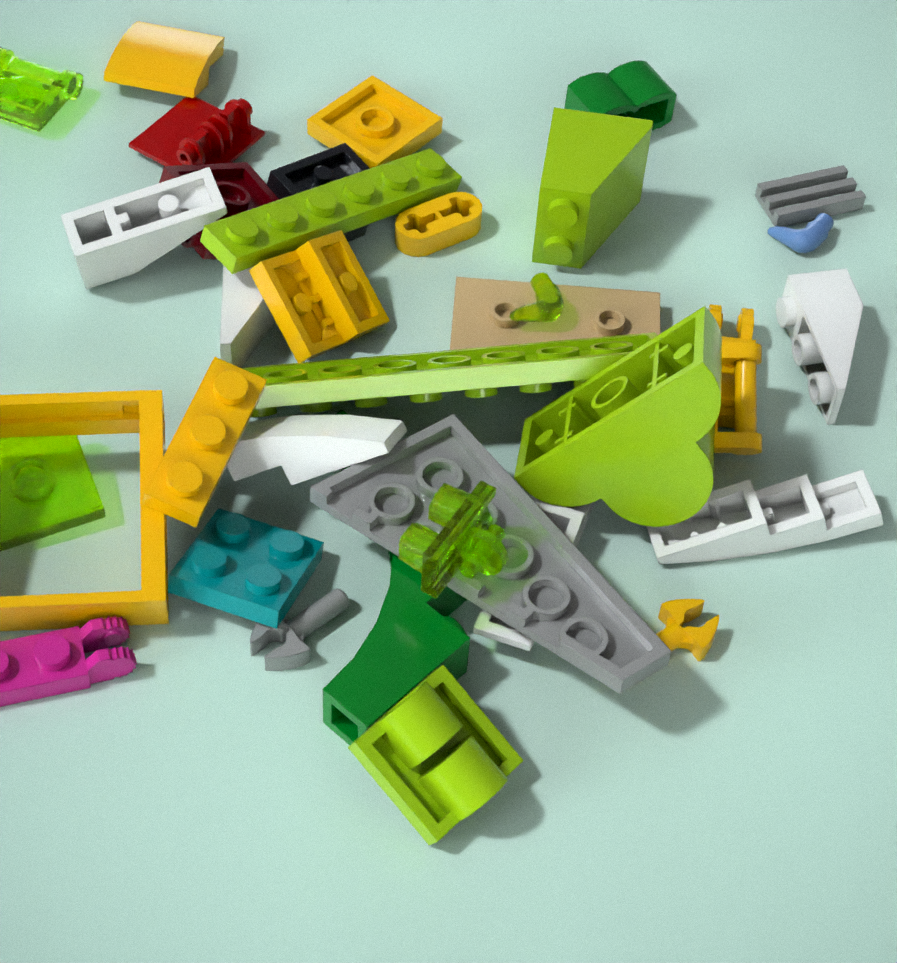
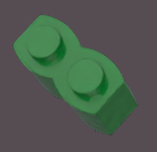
[564,60,677,130]

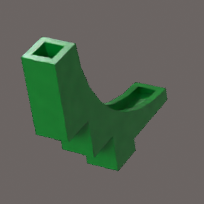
[323,410,470,745]

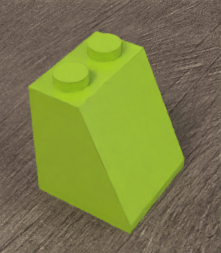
[532,107,653,269]

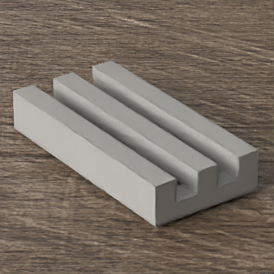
[755,165,866,226]

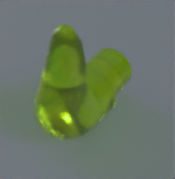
[509,272,564,323]

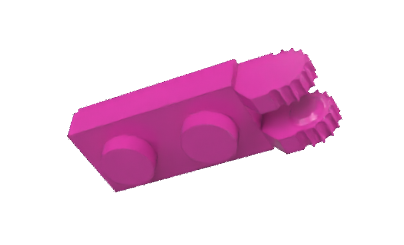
[0,616,137,707]

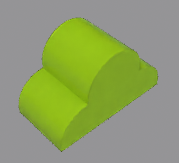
[514,306,722,527]

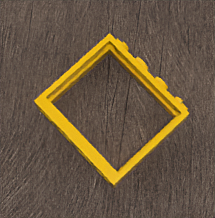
[0,390,169,631]

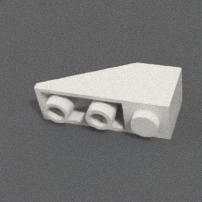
[776,268,863,425]

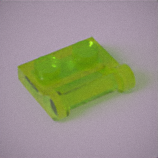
[0,47,84,132]

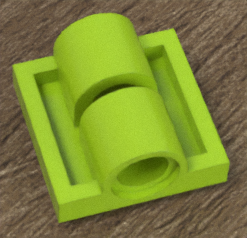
[347,665,524,845]

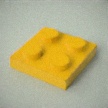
[307,75,443,168]

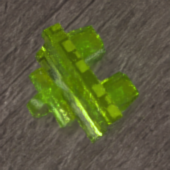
[398,481,509,599]

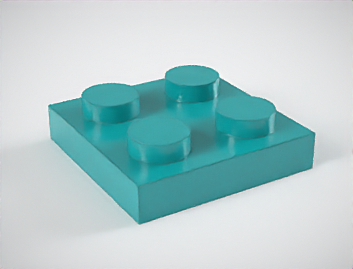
[168,508,324,629]

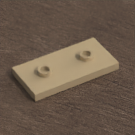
[450,277,660,350]

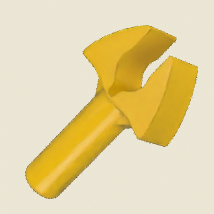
[656,599,719,661]

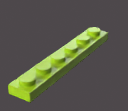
[200,148,462,274]

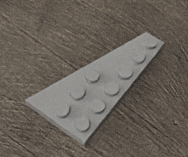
[310,414,671,694]

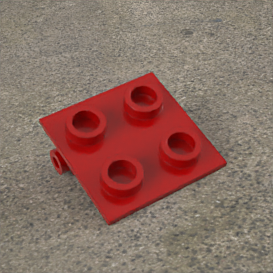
[129,97,265,166]

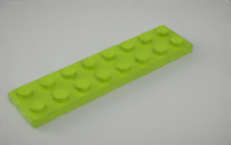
[242,332,657,417]

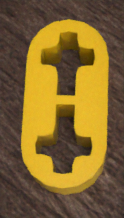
[395,192,482,257]

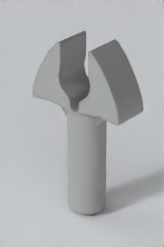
[250,588,350,671]

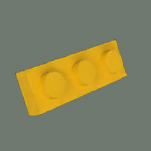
[142,357,267,528]

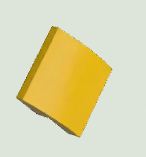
[104,21,224,98]
[248,230,390,363]

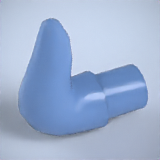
[767,213,834,253]

